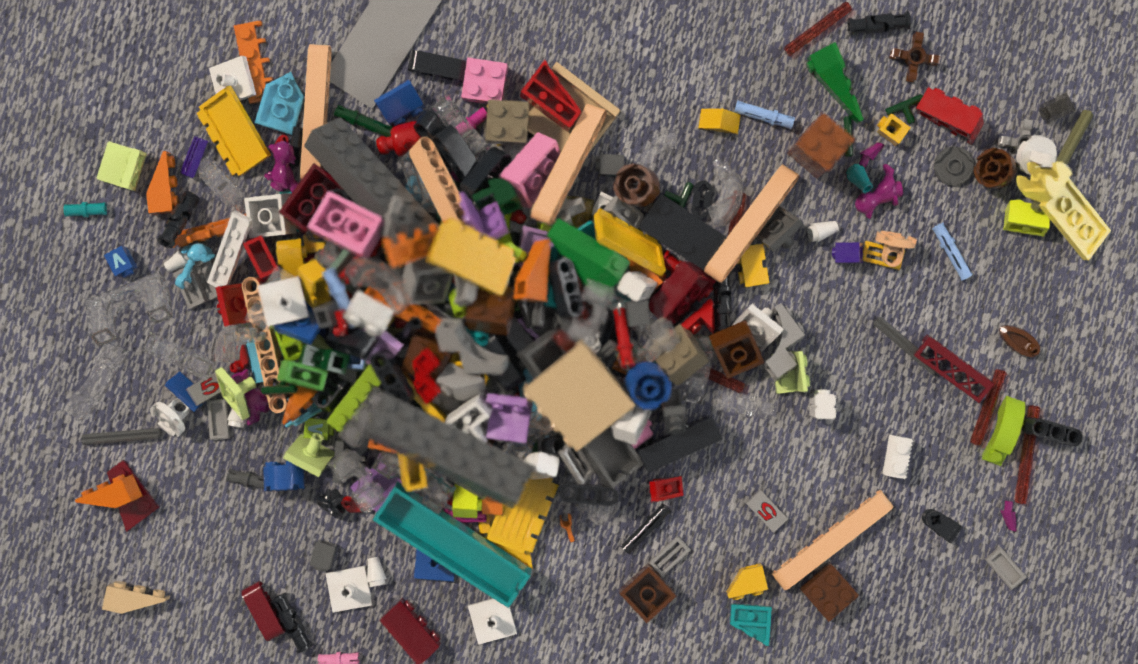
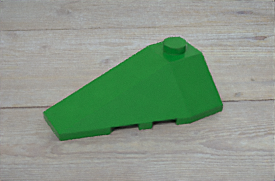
[806,42,864,124]
[547,218,630,298]

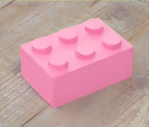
[501,132,561,209]
[308,191,384,261]

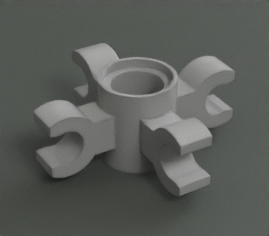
[997,119,1033,169]

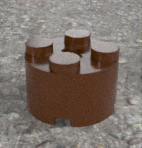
[613,164,660,207]

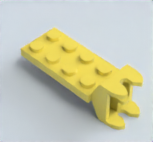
[1016,162,1111,260]

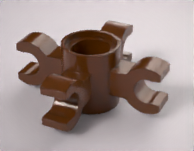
[889,32,941,83]

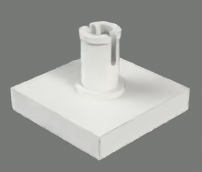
[209,56,256,101]
[258,276,308,326]
[732,304,783,351]
[326,565,373,612]
[468,598,517,645]

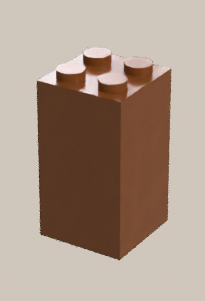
[787,113,855,179]

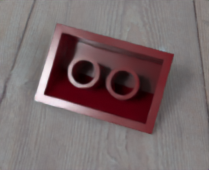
[278,163,343,235]
[648,261,717,325]
[379,598,441,664]

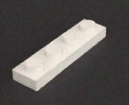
[207,211,253,287]

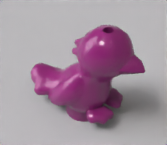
[264,141,298,192]
[855,164,903,219]
[231,369,270,426]

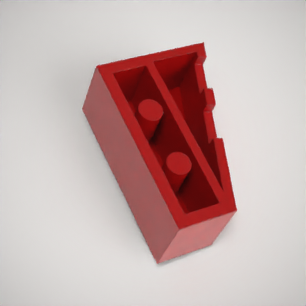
[520,60,582,132]
[916,87,984,145]

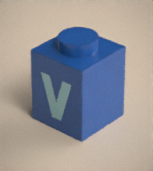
[104,246,138,278]

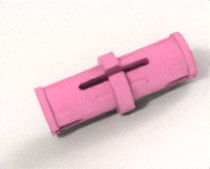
[318,652,359,664]

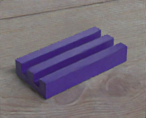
[180,136,208,178]

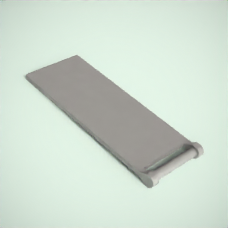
[330,0,442,108]

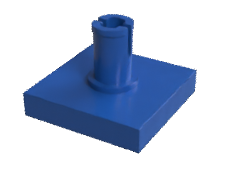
[274,300,322,345]
[414,549,455,582]

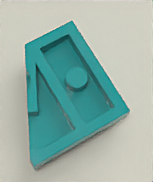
[730,603,772,646]

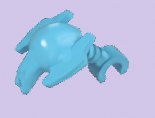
[175,243,215,290]

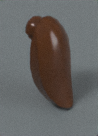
[999,325,1041,357]

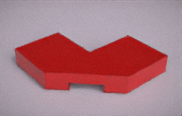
[413,348,442,405]

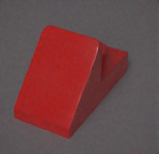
[681,299,715,334]
[649,476,684,502]

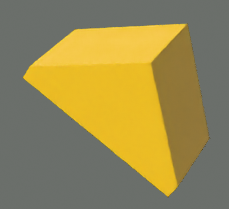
[698,109,741,134]

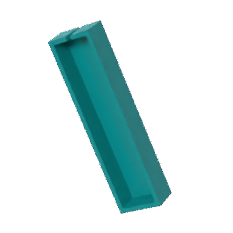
[373,481,532,608]

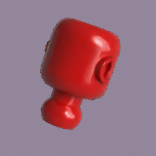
[376,121,421,157]

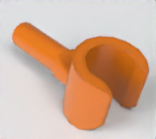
[560,513,575,542]

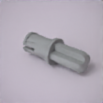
[380,196,404,238]

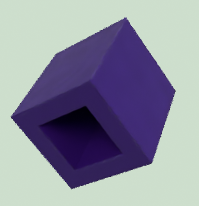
[832,242,863,264]

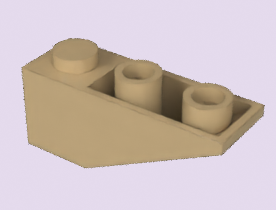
[102,581,170,614]

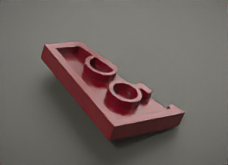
[107,460,160,532]

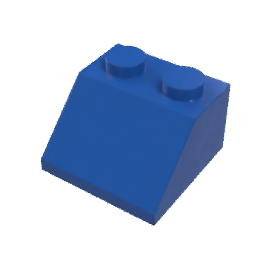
[374,80,425,126]

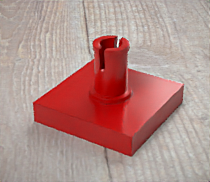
[215,283,257,327]

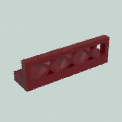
[914,334,994,403]

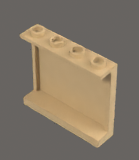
[528,62,620,156]
[524,339,635,451]

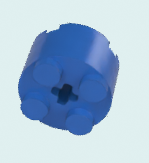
[625,362,671,409]
[263,461,305,491]

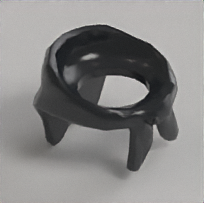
[316,489,346,518]

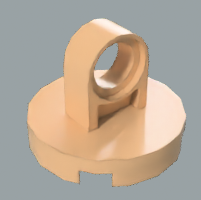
[875,231,917,267]

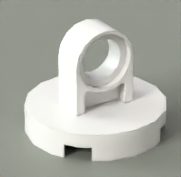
[1016,135,1057,175]
[150,398,190,437]

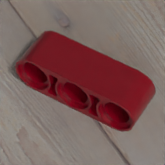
[241,581,286,641]

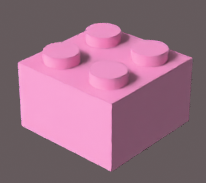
[461,57,508,104]

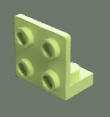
[97,142,147,191]
[771,351,810,394]

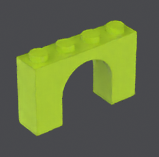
[326,357,385,434]

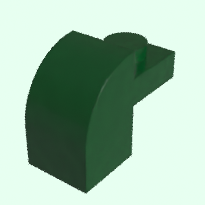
[472,179,523,216]
[298,344,350,375]

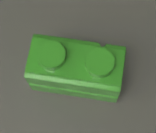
[277,361,327,391]

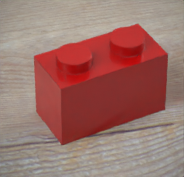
[243,235,281,284]

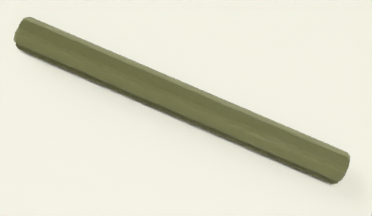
[1031,110,1093,213]

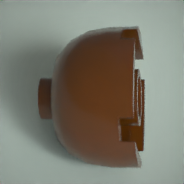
[974,148,1017,189]

